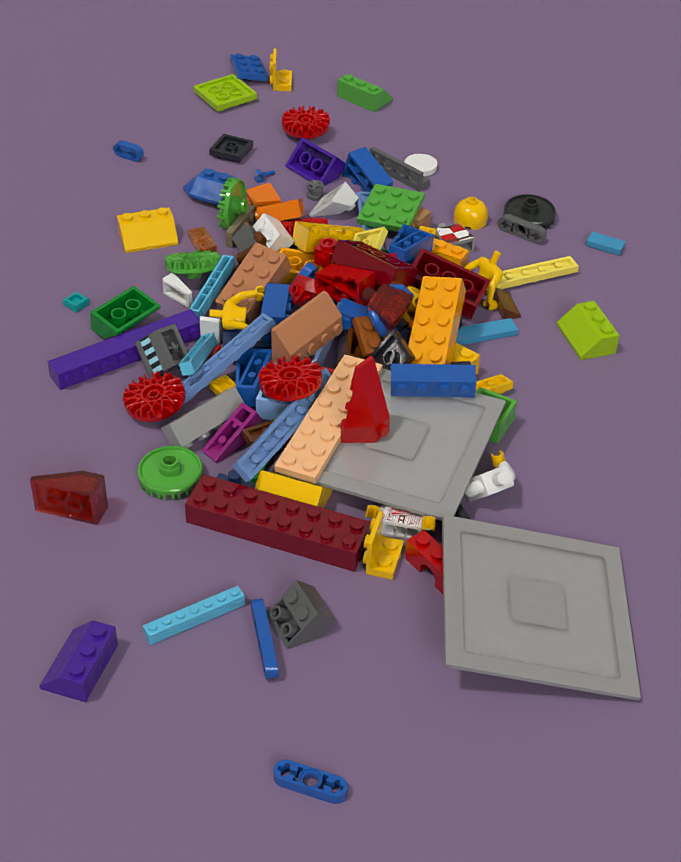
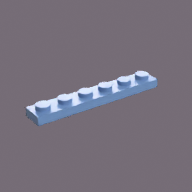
[183,313,277,403]

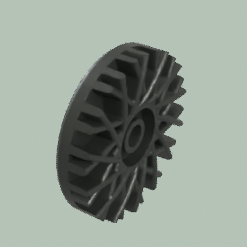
[503,194,556,231]

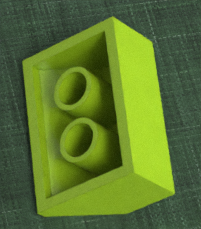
[556,301,620,360]

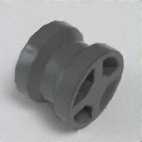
[307,180,324,201]

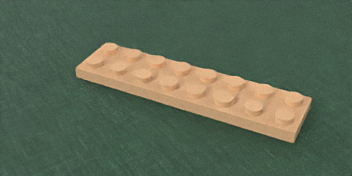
[274,354,383,484]

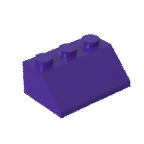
[285,137,345,186]
[39,620,118,703]

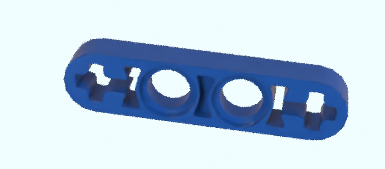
[250,598,278,679]

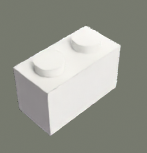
[253,213,294,252]

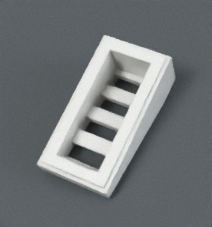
[162,273,193,308]

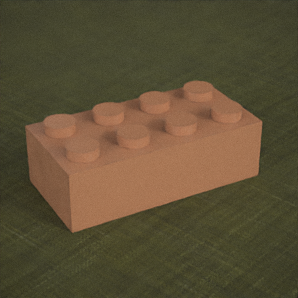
[215,242,292,325]

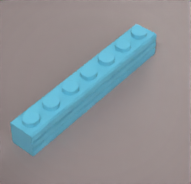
[189,255,236,318]
[179,332,218,376]
[142,586,245,645]

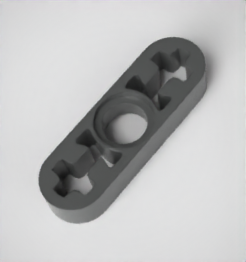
[497,214,547,244]

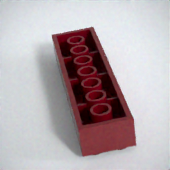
[185,474,371,572]

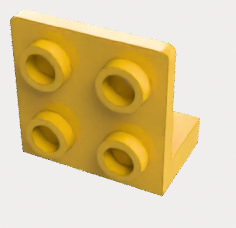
[270,48,292,91]
[363,511,404,580]

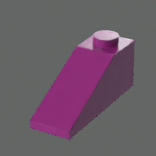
[201,402,265,463]

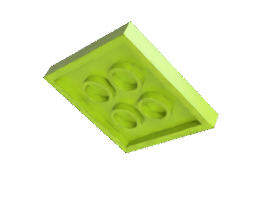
[193,74,257,112]

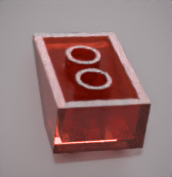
[30,471,108,525]

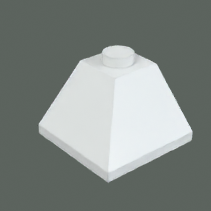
[309,182,359,217]

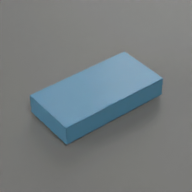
[586,231,626,256]

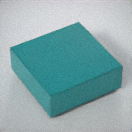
[62,292,90,313]

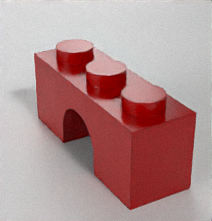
[405,530,443,594]

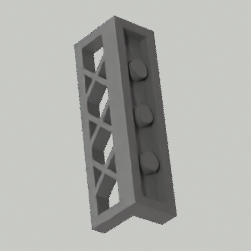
[370,146,430,191]

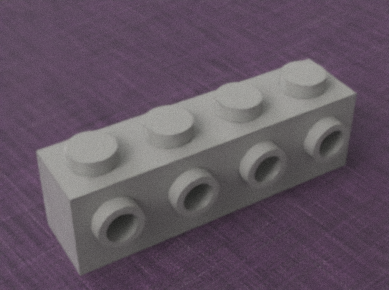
[161,386,244,448]

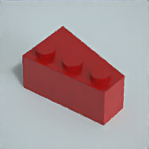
[315,264,375,307]

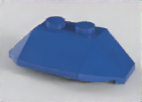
[183,168,237,205]

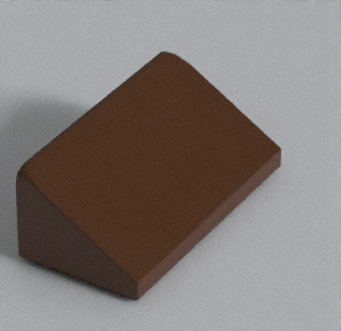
[493,288,521,319]

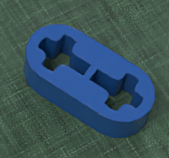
[113,140,144,162]

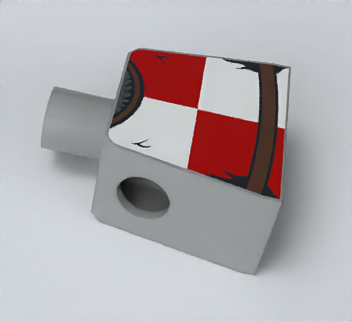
[435,223,475,253]

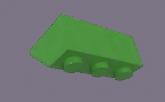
[337,74,393,112]

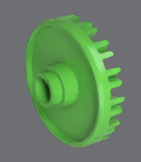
[217,177,248,230]
[165,250,220,279]
[137,446,203,501]

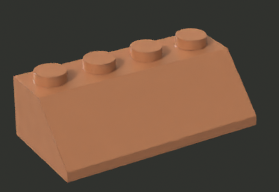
[271,291,343,364]

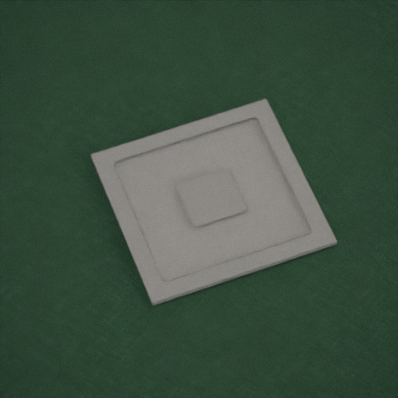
[283,369,506,521]
[442,515,641,701]

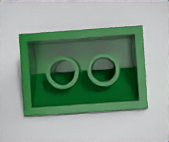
[90,286,161,339]

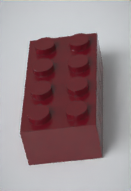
[331,240,418,291]
[412,248,491,320]

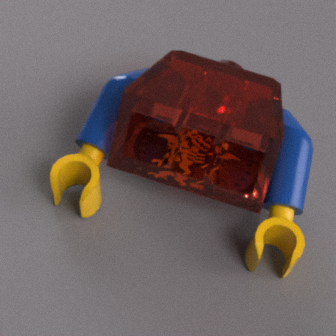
[362,284,419,343]

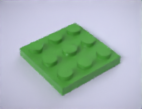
[357,184,425,232]

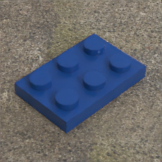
[230,53,268,81]

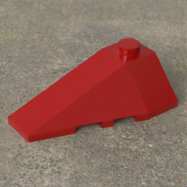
[340,356,390,443]

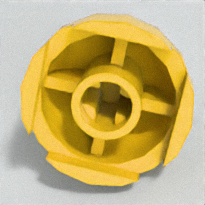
[453,197,488,230]

